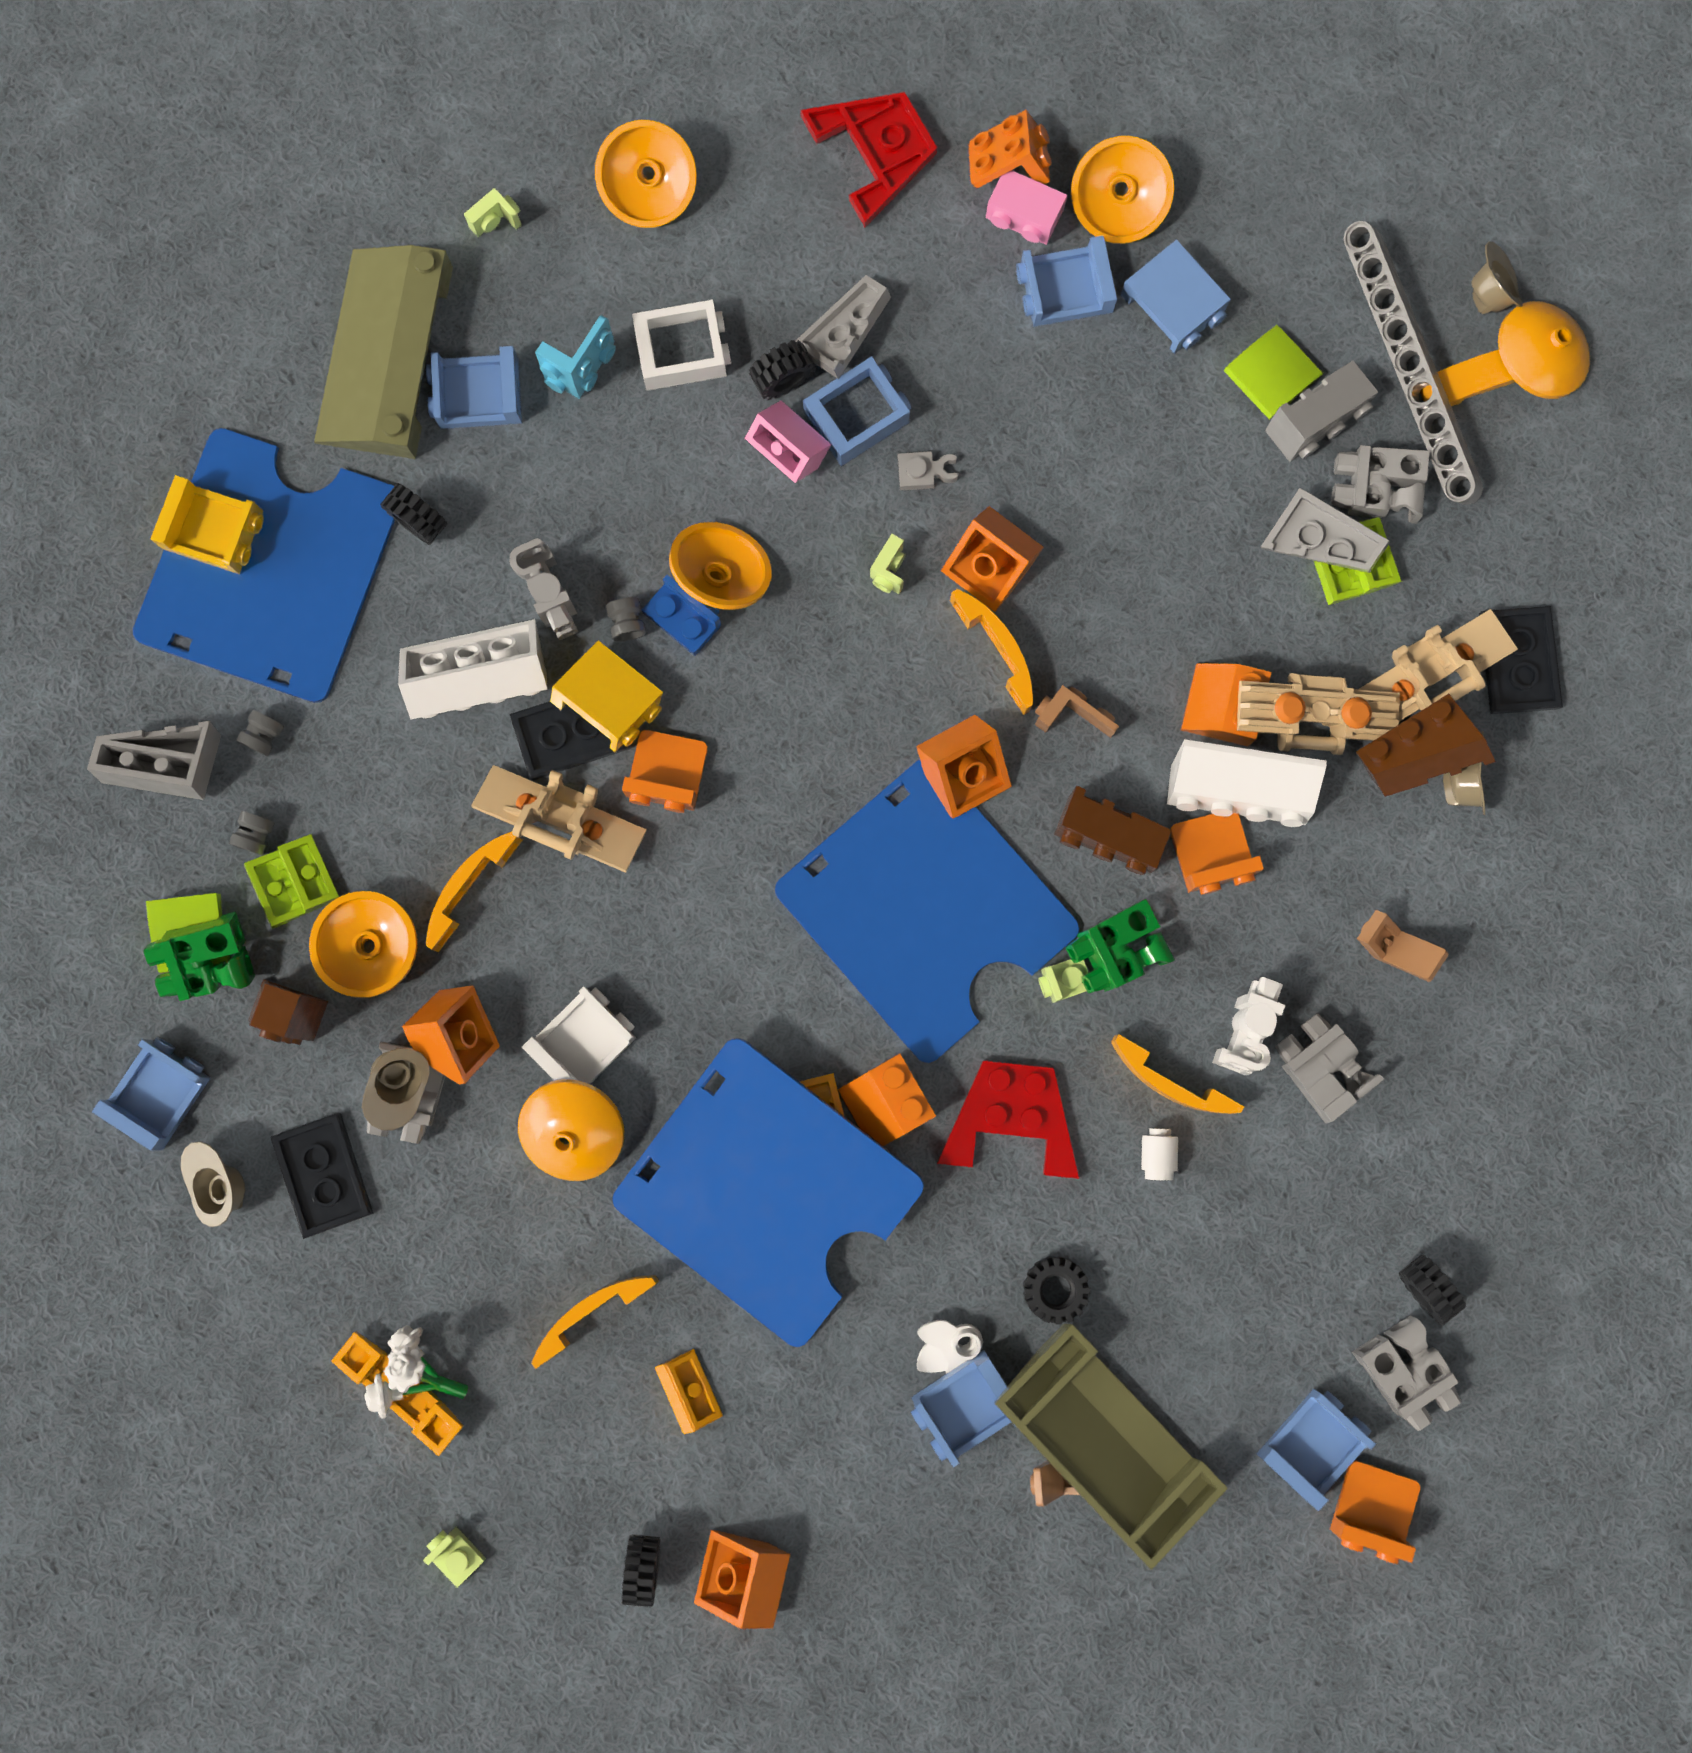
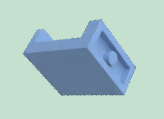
[1016,235,1117,327]
[1121,239,1231,354]
[426,346,522,429]
[92,1037,210,1151]
[911,1350,1017,1468]
[1256,1389,1376,1511]

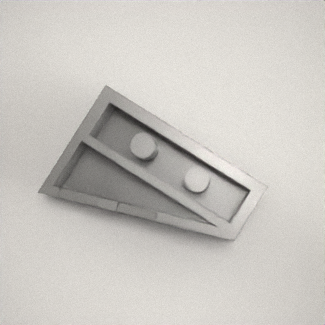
[1265,361,1378,462]
[87,721,221,800]

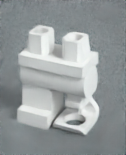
[1212,977,1285,1075]

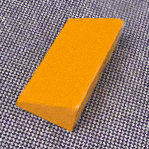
[655,1349,723,1434]

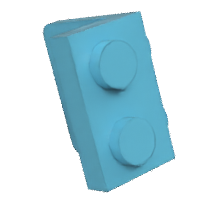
[535,315,616,399]

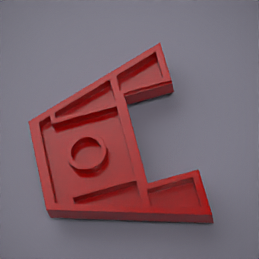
[800,92,937,228]
[937,1061,1079,1179]

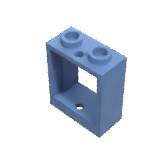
[803,356,911,466]

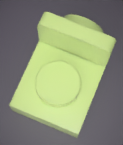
[464,188,522,237]
[870,534,906,594]
[1038,959,1088,1003]
[424,1527,486,1588]

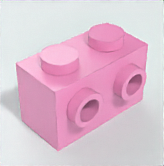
[986,170,1067,245]
[745,401,832,483]

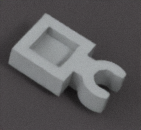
[897,451,958,490]

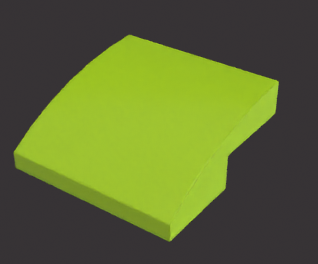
[1223,325,1323,420]
[1314,517,1401,605]
[244,834,339,929]
[146,893,230,973]

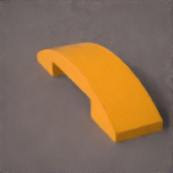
[1420,349,1516,406]
[950,589,1033,715]
[426,832,523,952]
[1111,1034,1244,1113]
[531,1275,659,1369]
[331,1332,464,1456]

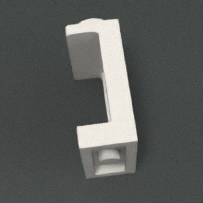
[522,986,636,1084]

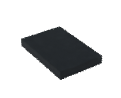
[1479,606,1563,714]
[509,701,630,781]
[270,1113,374,1239]

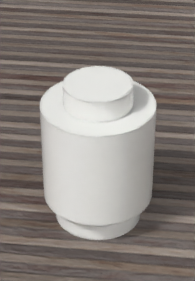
[1141,1128,1178,1180]

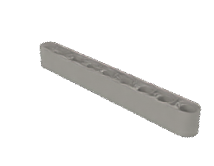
[1344,221,1483,505]

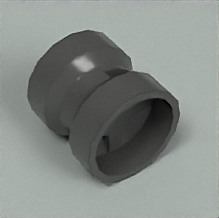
[606,597,646,642]
[236,710,284,757]
[229,811,275,856]

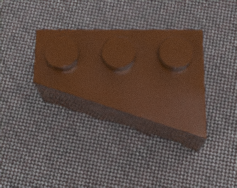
[1356,694,1496,797]
[1054,786,1171,875]
[248,979,328,1045]

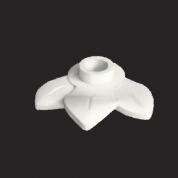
[917,1320,983,1374]

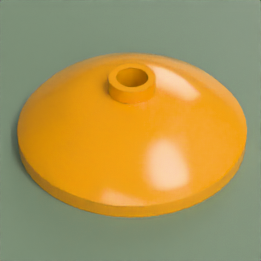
[595,120,697,228]
[1071,136,1174,244]
[1498,301,1590,399]
[669,522,772,610]
[309,891,417,998]
[518,1079,624,1181]

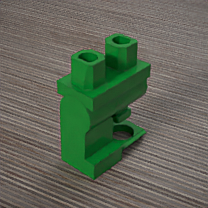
[1066,899,1175,993]
[143,911,255,1001]

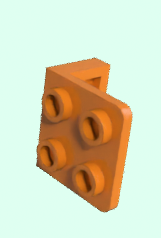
[968,109,1052,188]
[622,730,708,813]
[1171,813,1264,895]
[1330,1460,1420,1564]

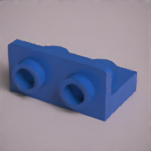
[642,574,722,656]

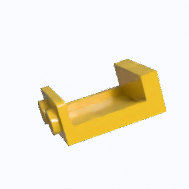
[150,475,264,574]
[550,640,663,752]

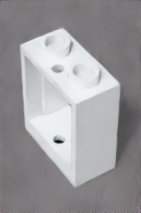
[632,300,731,390]

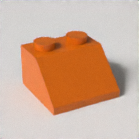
[941,506,1044,612]
[1181,663,1272,747]
[916,715,1012,819]
[402,985,500,1085]
[838,1054,936,1146]
[694,1530,790,1629]

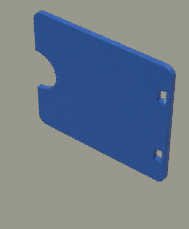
[133,428,395,703]
[775,759,1079,1063]
[612,1038,924,1347]

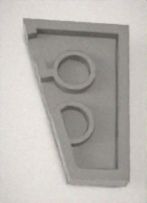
[795,275,891,379]
[1261,488,1390,573]

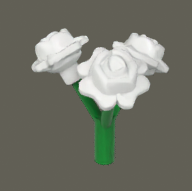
[365,1326,468,1419]

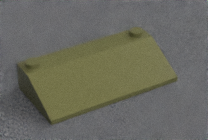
[314,245,453,459]
[994,1323,1228,1570]

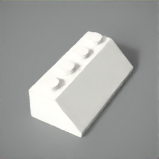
[398,619,548,719]
[1167,739,1327,827]

